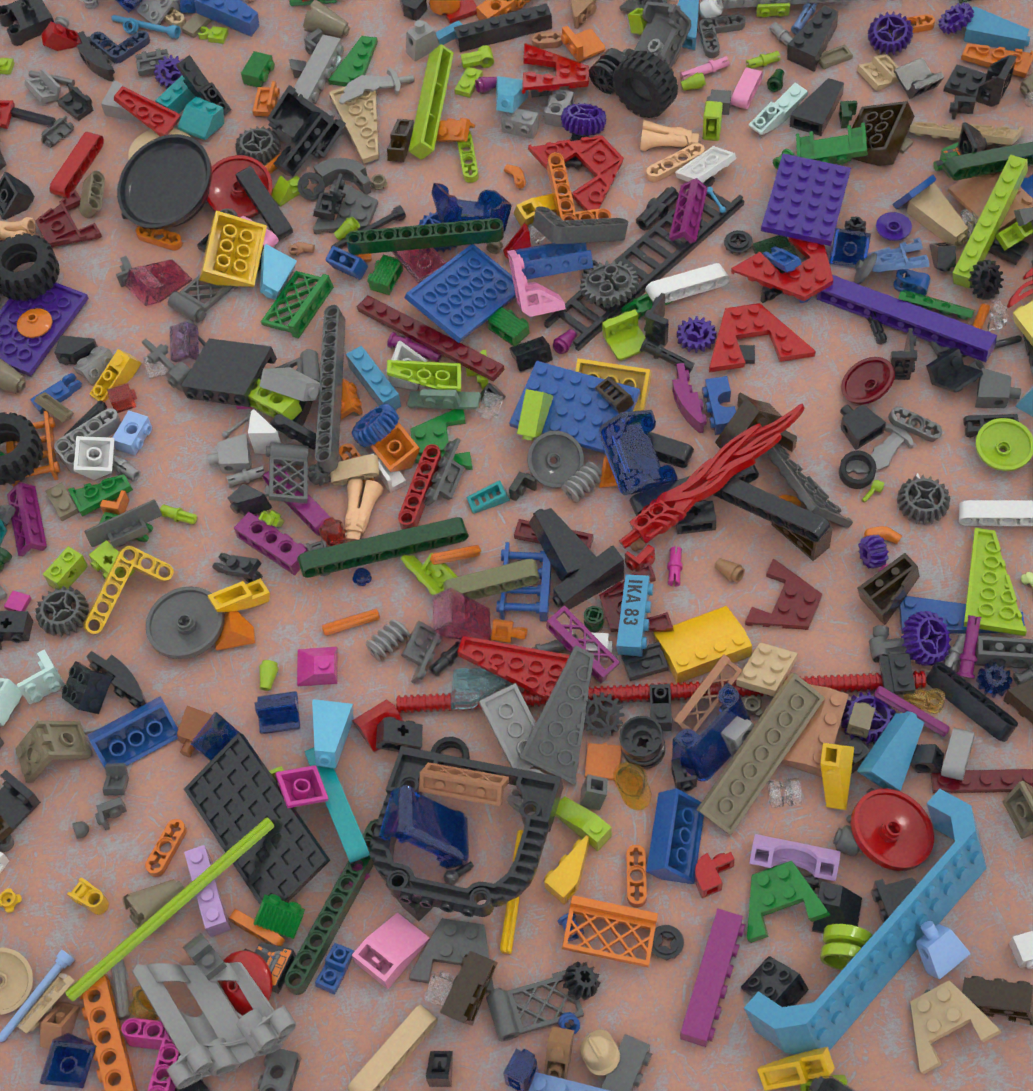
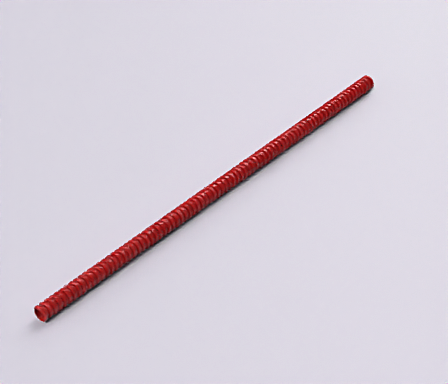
[396,671,926,713]

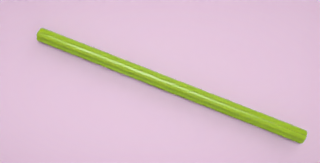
[65,818,274,1001]

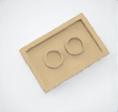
[736,643,798,697]

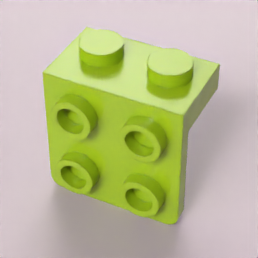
[602,309,646,361]

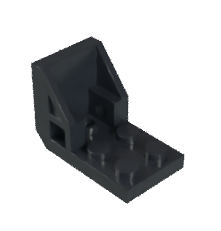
[944,55,1017,107]

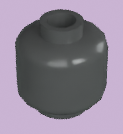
[833,825,863,857]

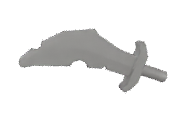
[339,68,414,105]
[839,420,918,473]

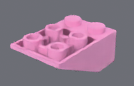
[352,912,430,989]

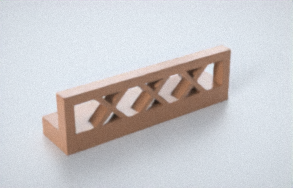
[673,655,742,736]
[419,763,509,806]

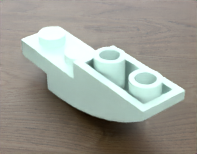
[748,83,808,135]

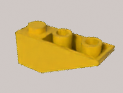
[513,193,564,226]
[89,349,142,402]
[820,743,854,810]
[544,835,589,905]

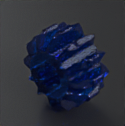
[976,662,1013,698]

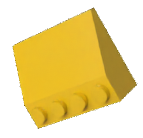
[199,211,267,287]
[575,358,652,425]
[653,606,752,683]

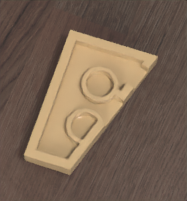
[17,973,75,1034]

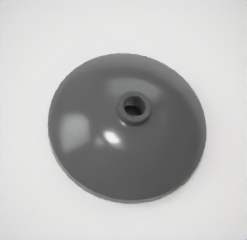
[527,431,584,488]

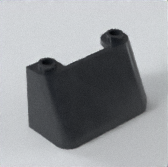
[267,85,346,159]

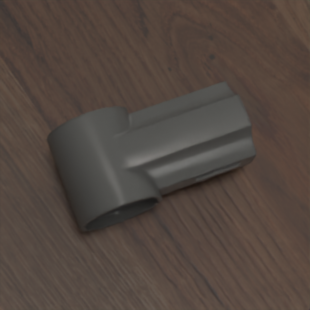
[869,636,910,663]

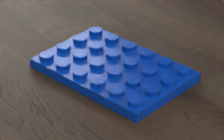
[404,244,516,343]
[509,361,641,454]

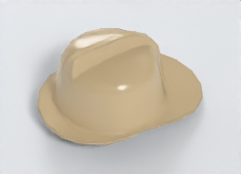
[580,1030,620,1076]

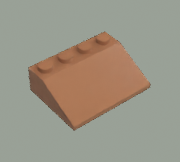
[948,172,1033,234]
[781,680,848,777]

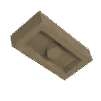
[45,482,79,521]

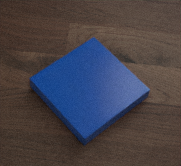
[893,175,936,209]

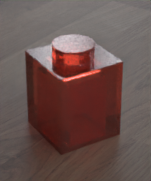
[107,383,138,413]

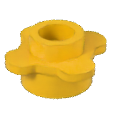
[0,888,22,913]

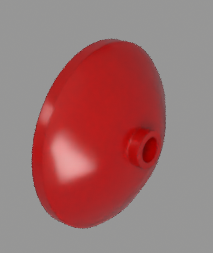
[218,950,272,1016]

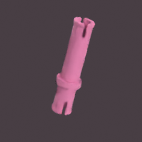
[680,56,730,81]

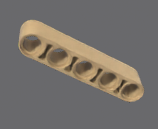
[348,1005,438,1091]

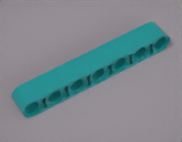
[304,747,370,863]

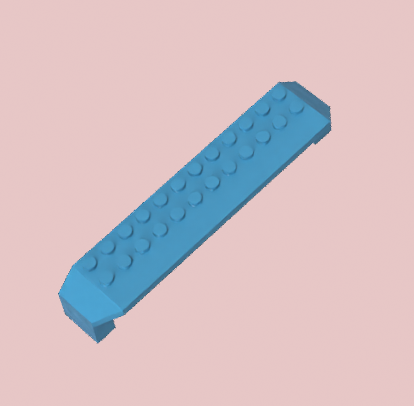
[744,789,987,1054]

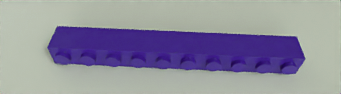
[817,275,997,362]

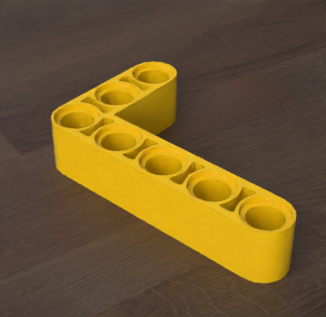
[83,546,174,634]

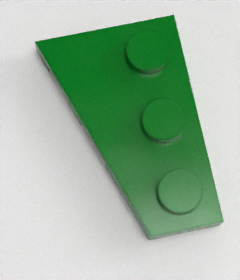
[68,474,133,517]

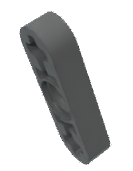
[888,406,942,442]

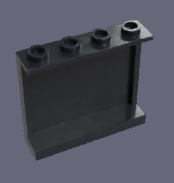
[181,338,277,407]

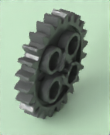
[580,260,639,307]

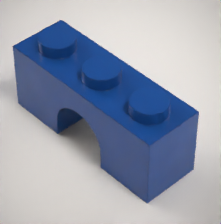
[702,376,736,435]

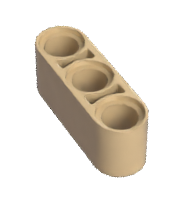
[330,455,379,486]

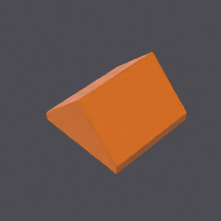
[370,423,420,472]

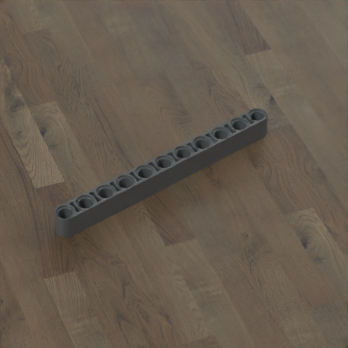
[315,305,346,472]

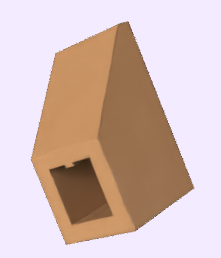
[571,0,597,29]
[544,1026,574,1080]

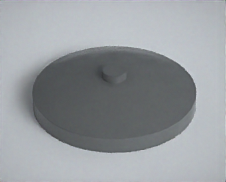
[146,586,224,659]

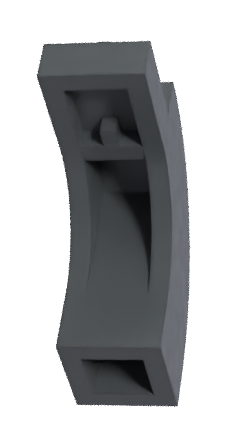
[313,158,371,195]
[183,933,227,981]

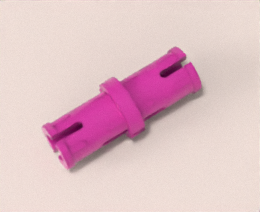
[667,546,683,587]

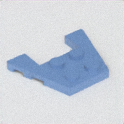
[868,238,930,273]

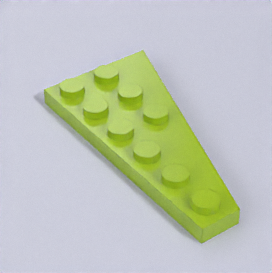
[963,528,1027,636]

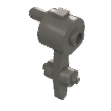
[142,338,191,390]

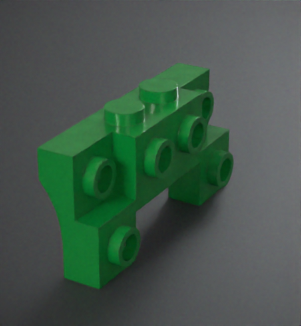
[796,123,868,164]

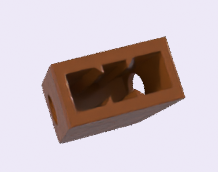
[177,706,225,757]

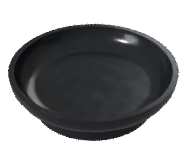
[117,134,212,229]

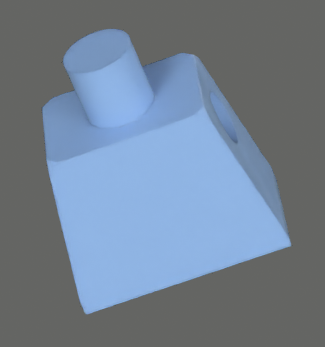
[916,921,971,980]

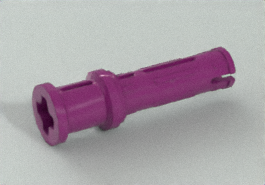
[387,332,442,362]
[957,615,982,679]

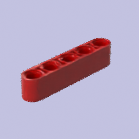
[49,131,104,198]
[398,444,442,530]

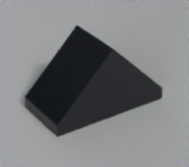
[426,1051,453,1087]

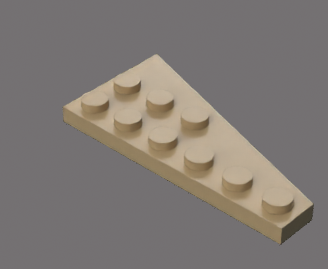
[910,122,1024,147]

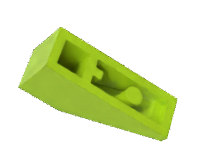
[555,796,612,851]

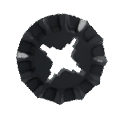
[298,172,325,200]
[724,230,753,255]
[651,925,684,961]

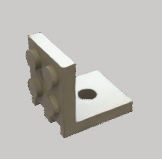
[15,721,92,783]

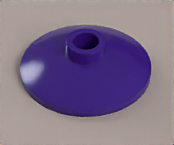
[876,212,912,241]

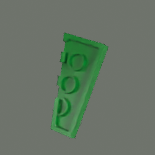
[328,36,378,87]
[898,290,975,320]

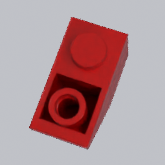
[41,22,81,51]

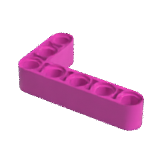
[121,1018,180,1091]

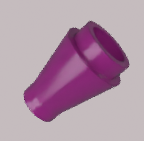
[475,77,497,93]
[553,329,577,354]

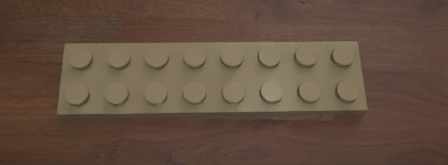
[697,672,825,835]

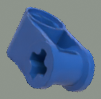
[893,269,931,295]

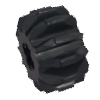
[562,961,601,1001]

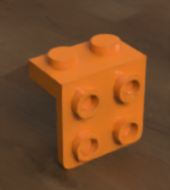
[561,25,606,62]

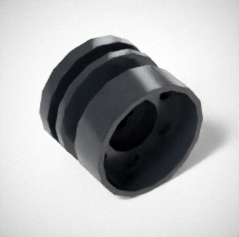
[589,48,627,94]
[619,716,666,769]

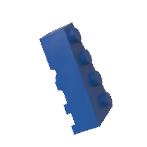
[194,0,259,37]

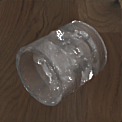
[768,778,802,808]

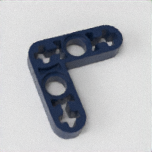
[90,30,150,64]

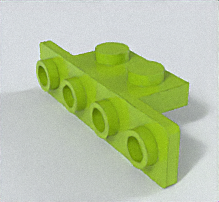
[401,553,461,610]

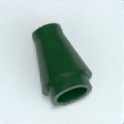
[767,69,784,92]

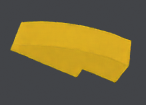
[208,578,270,612]
[757,1047,835,1091]

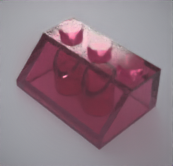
[392,248,446,284]

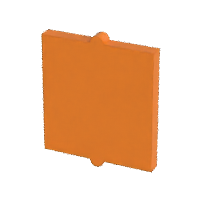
[585,742,622,781]

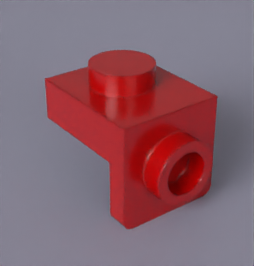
[625,544,655,572]

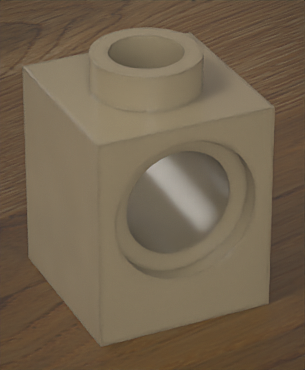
[846,702,875,739]

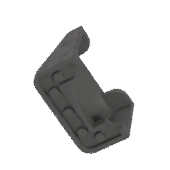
[623,1,691,69]

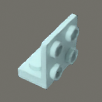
[17,650,65,704]

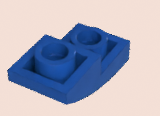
[315,943,354,995]

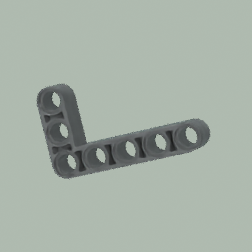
[533,207,628,244]

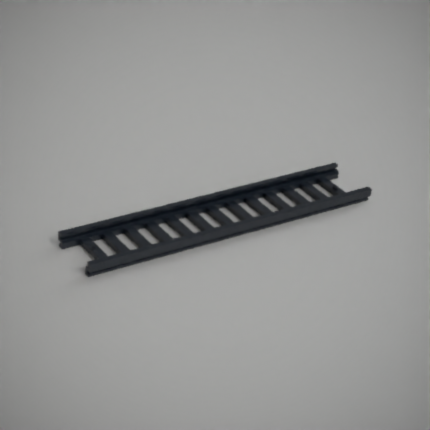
[544,176,744,351]

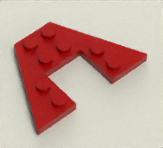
[522,43,589,94]
[528,135,624,211]
[731,237,833,301]
[709,303,816,373]

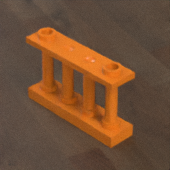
[6,411,61,487]

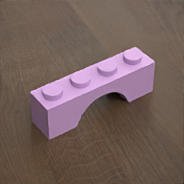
[749,834,841,881]
[184,845,231,937]

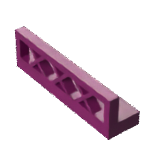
[669,178,708,244]
[7,482,47,557]
[546,605,620,684]

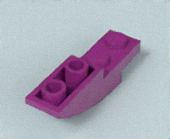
[672,363,707,433]

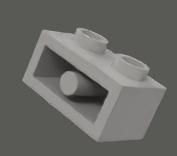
[501,108,539,139]

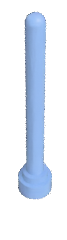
[0,949,75,1042]

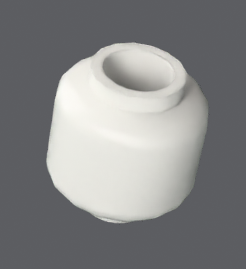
[699,0,724,18]

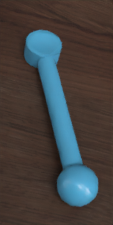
[707,187,726,213]

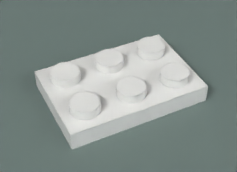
[675,146,736,183]

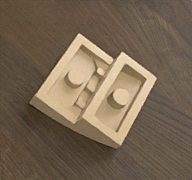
[857,54,899,91]

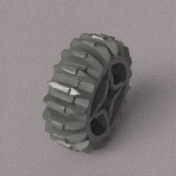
[235,126,281,165]
[897,475,951,525]
[35,586,89,637]

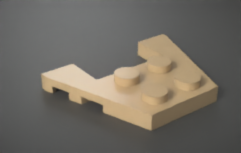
[910,980,1002,1074]

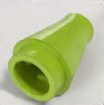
[680,72,706,91]
[334,217,360,241]
[259,660,279,691]

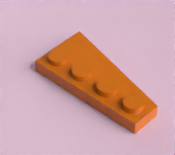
[961,44,1033,78]

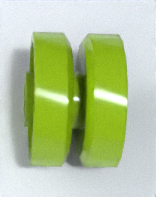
[820,924,873,970]

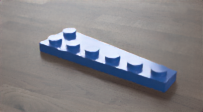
[899,596,1025,634]

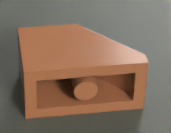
[40,1002,80,1051]

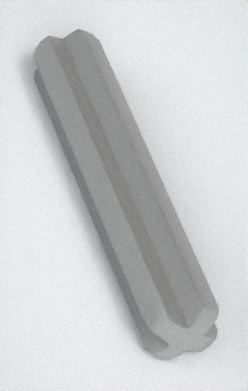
[111,959,130,1019]

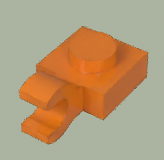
[491,619,528,643]

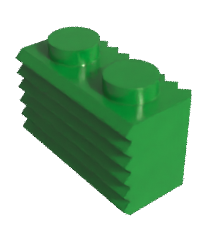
[241,51,275,87]
[367,254,403,295]
[488,307,530,346]
[253,894,305,939]

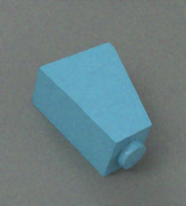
[260,244,297,300]

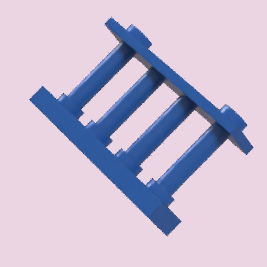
[516,243,593,280]
[496,542,552,622]

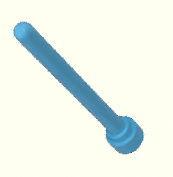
[111,15,181,39]

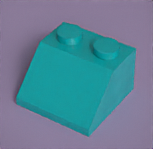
[178,97,224,140]

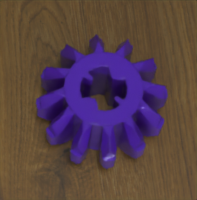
[858,535,889,569]

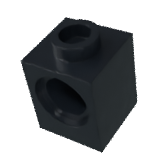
[910,744,944,773]

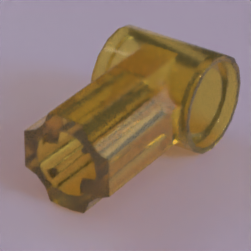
[903,688,945,714]

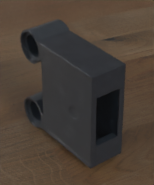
[0,0,54,46]

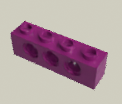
[234,512,308,576]

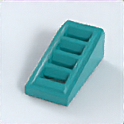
[466,480,510,514]

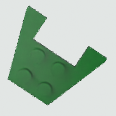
[410,409,473,470]
[747,861,830,943]

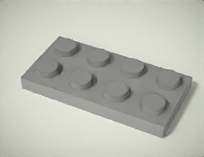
[478,683,536,770]

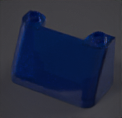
[432,183,512,232]
[599,410,678,495]
[672,682,752,782]
[379,785,469,869]

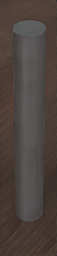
[29,70,75,86]

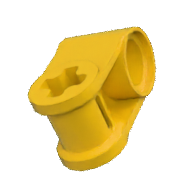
[66,877,109,915]

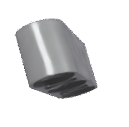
[941,727,975,781]

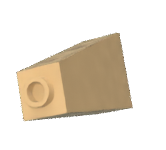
[907,183,968,246]

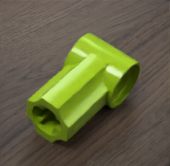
[460,45,494,68]

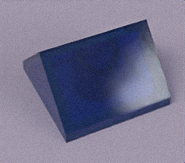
[829,228,871,268]
[190,712,240,761]
[40,1033,97,1088]

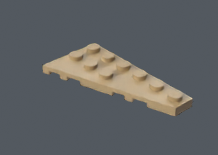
[329,87,379,164]

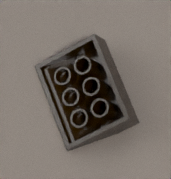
[851,101,915,166]

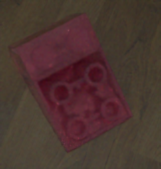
[126,259,192,306]
[433,588,491,641]

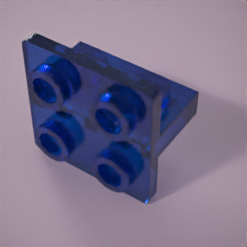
[254,691,300,734]

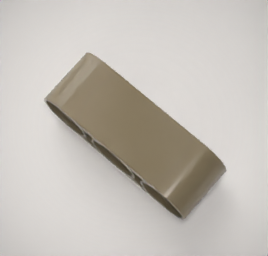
[79,170,105,218]

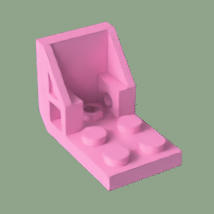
[507,250,566,317]

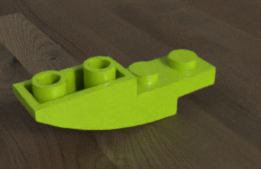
[995,221,1033,250]

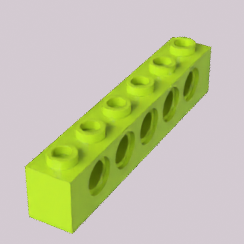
[248,378,302,420]

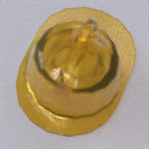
[613,762,652,810]
[128,986,179,1021]

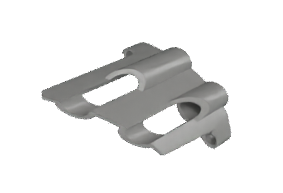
[132,962,297,1089]

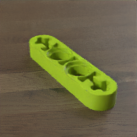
[457,130,479,183]

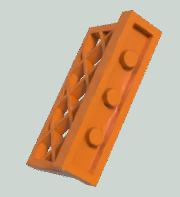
[562,895,658,967]

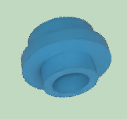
[123,18,139,34]

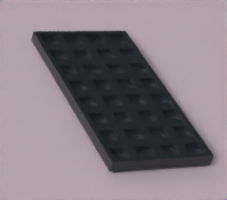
[184,733,331,904]

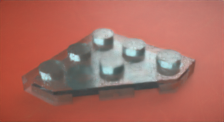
[451,667,513,710]

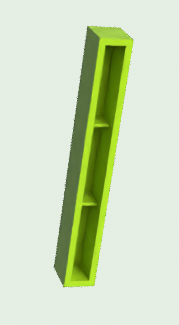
[408,44,454,160]
[952,155,1028,289]

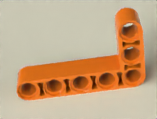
[547,153,611,221]

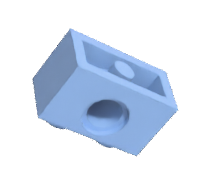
[112,411,152,455]

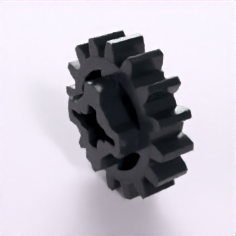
[969,260,1004,300]
[584,692,625,737]

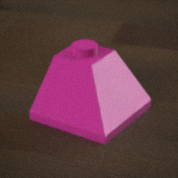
[297,647,338,686]
[275,765,329,808]

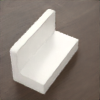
[371,454,407,493]

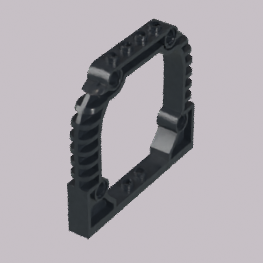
[370,746,563,917]

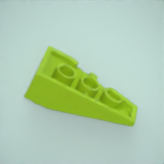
[387,360,461,392]

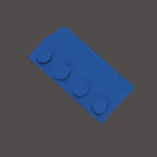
[88,696,178,768]
[646,788,704,884]

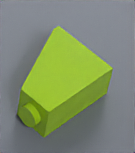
[517,389,553,441]

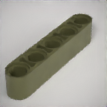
[443,559,540,605]

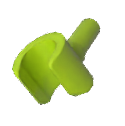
[862,480,884,503]

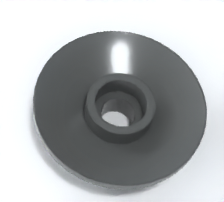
[854,253,877,285]

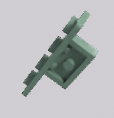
[407,389,481,409]

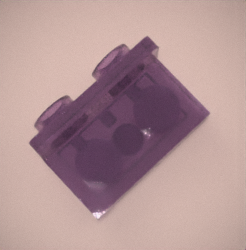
[170,322,199,362]

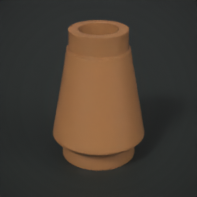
[715,558,745,583]

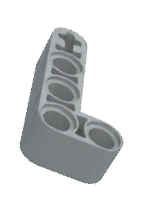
[54,408,121,474]

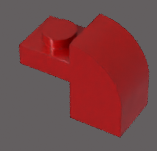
[695,852,735,898]

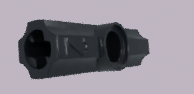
[636,186,679,230]

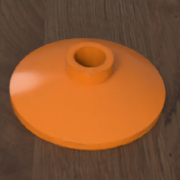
[17,308,52,338]

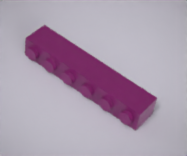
[680,908,745,1047]

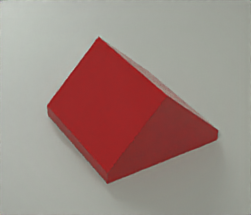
[352,699,403,752]

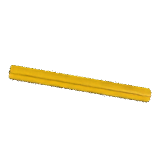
[500,830,523,954]

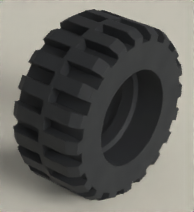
[612,50,678,118]
[0,233,60,301]
[0,412,43,485]

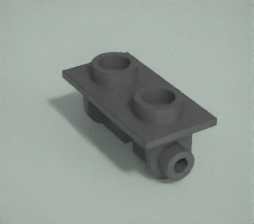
[41,116,74,147]

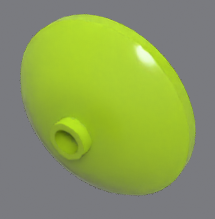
[975,418,1033,471]

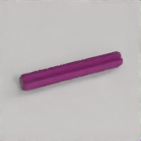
[874,686,950,737]

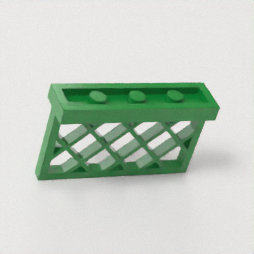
[261,271,334,339]

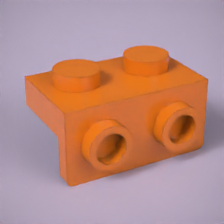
[252,81,280,116]
[437,118,476,142]
[340,378,363,421]

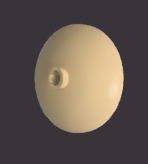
[0,948,33,1015]

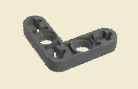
[699,14,746,58]

